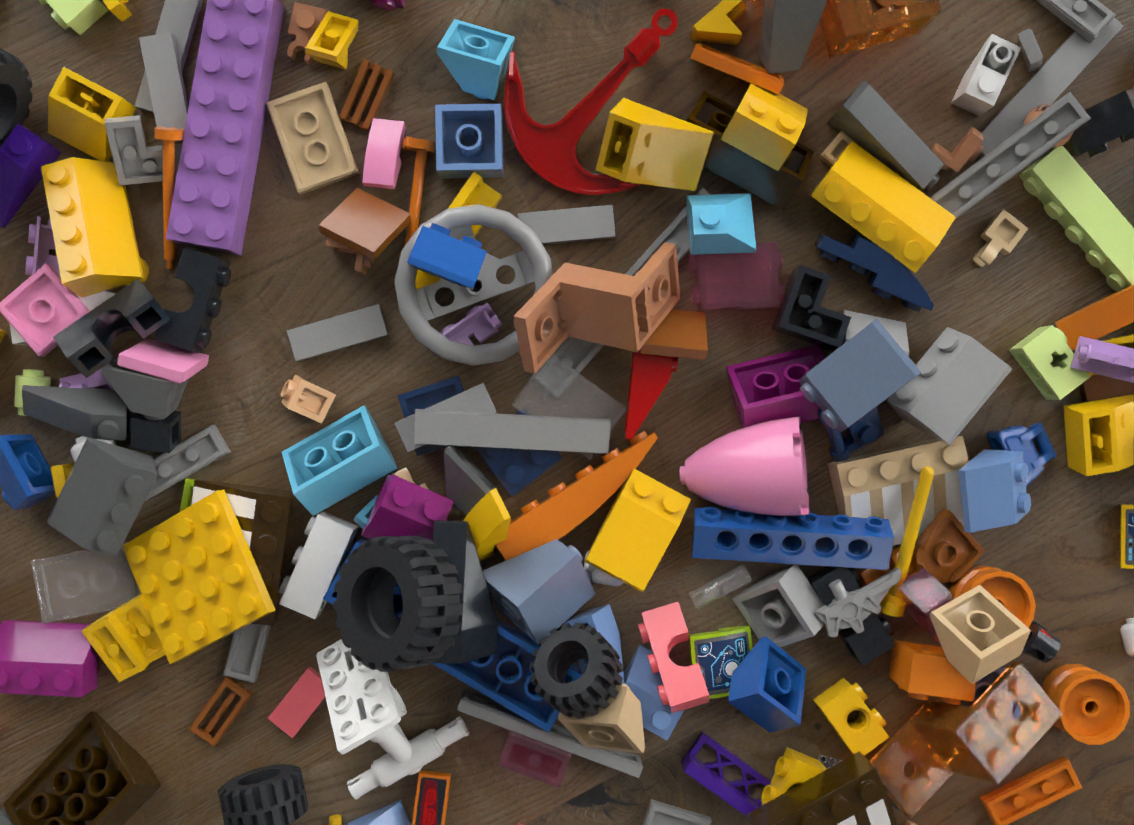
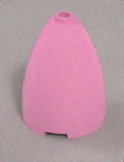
[680,417,809,516]

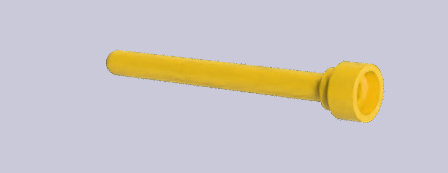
[879,466,934,617]

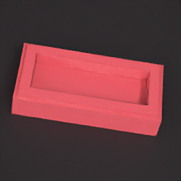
[268,666,325,738]

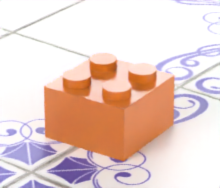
[888,640,976,705]

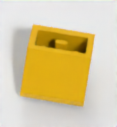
[48,67,137,162]

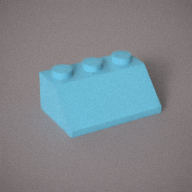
[282,405,397,516]

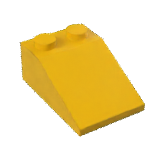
[721,83,808,171]
[585,469,691,592]

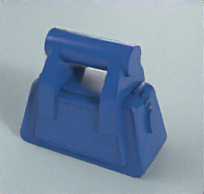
[986,422,1057,487]

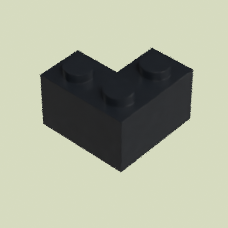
[1070,88,1134,157]
[772,265,851,350]

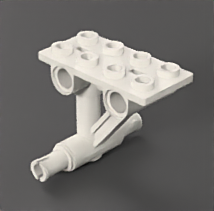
[316,640,469,800]

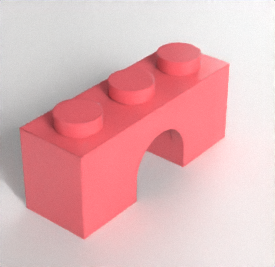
[638,602,709,713]

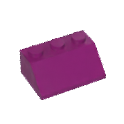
[726,345,825,428]
[0,620,99,697]

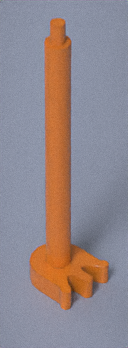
[155,126,185,269]
[402,136,436,247]

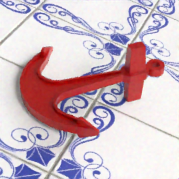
[504,8,678,195]

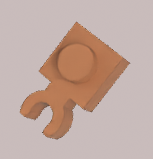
[287,2,327,65]

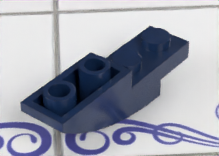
[815,233,934,312]

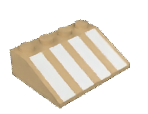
[827,435,969,546]

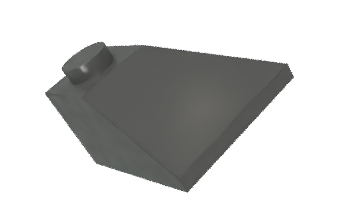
[102,358,189,420]
[444,445,499,517]

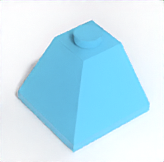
[436,19,515,100]
[686,193,756,255]

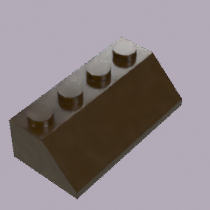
[686,91,814,210]

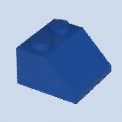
[407,223,487,290]
[0,434,55,511]
[728,637,806,733]

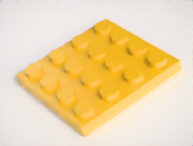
[122,490,275,664]

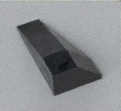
[431,520,498,664]

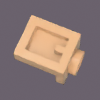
[281,375,336,424]

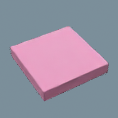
[0,264,90,357]
[117,338,209,384]

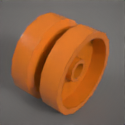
[948,565,1036,628]
[1040,664,1130,745]

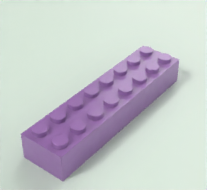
[166,0,285,255]

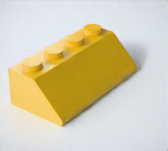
[811,141,956,273]
[41,157,144,298]

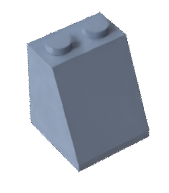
[798,318,921,432]
[482,539,595,646]

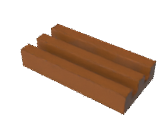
[339,59,395,132]
[188,676,254,748]

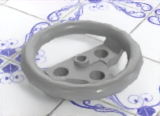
[394,204,553,366]

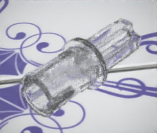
[688,565,752,610]

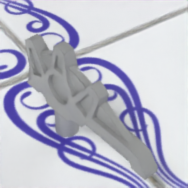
[814,567,902,637]

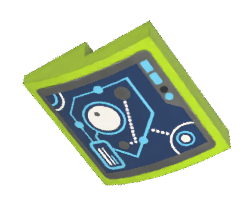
[689,625,752,699]

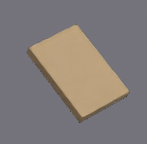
[266,82,360,195]

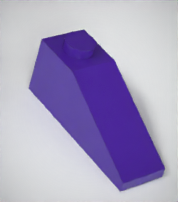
[0,123,62,228]

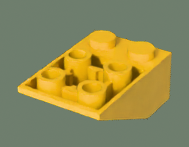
[596,98,714,191]
[1063,394,1134,476]

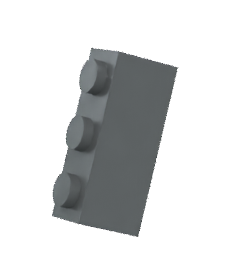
[47,437,158,556]

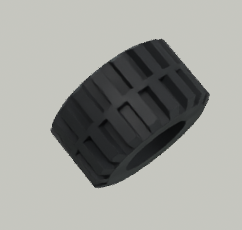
[529,623,623,719]
[218,764,309,825]

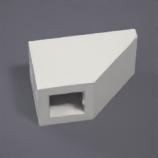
[951,34,1021,116]

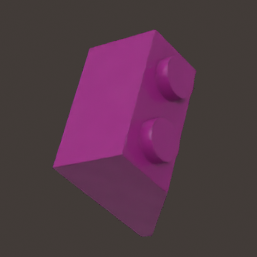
[361,475,454,541]

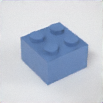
[435,104,504,179]

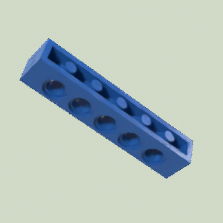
[691,507,894,570]

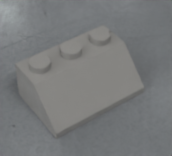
[887,327,1012,445]

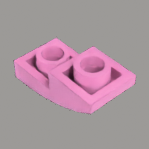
[363,118,407,189]

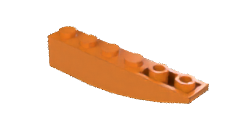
[496,430,658,561]

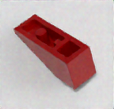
[624,349,679,439]

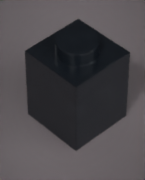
[127,411,181,453]

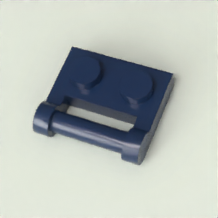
[818,406,884,462]

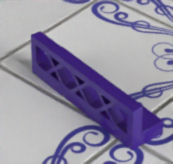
[681,731,771,817]

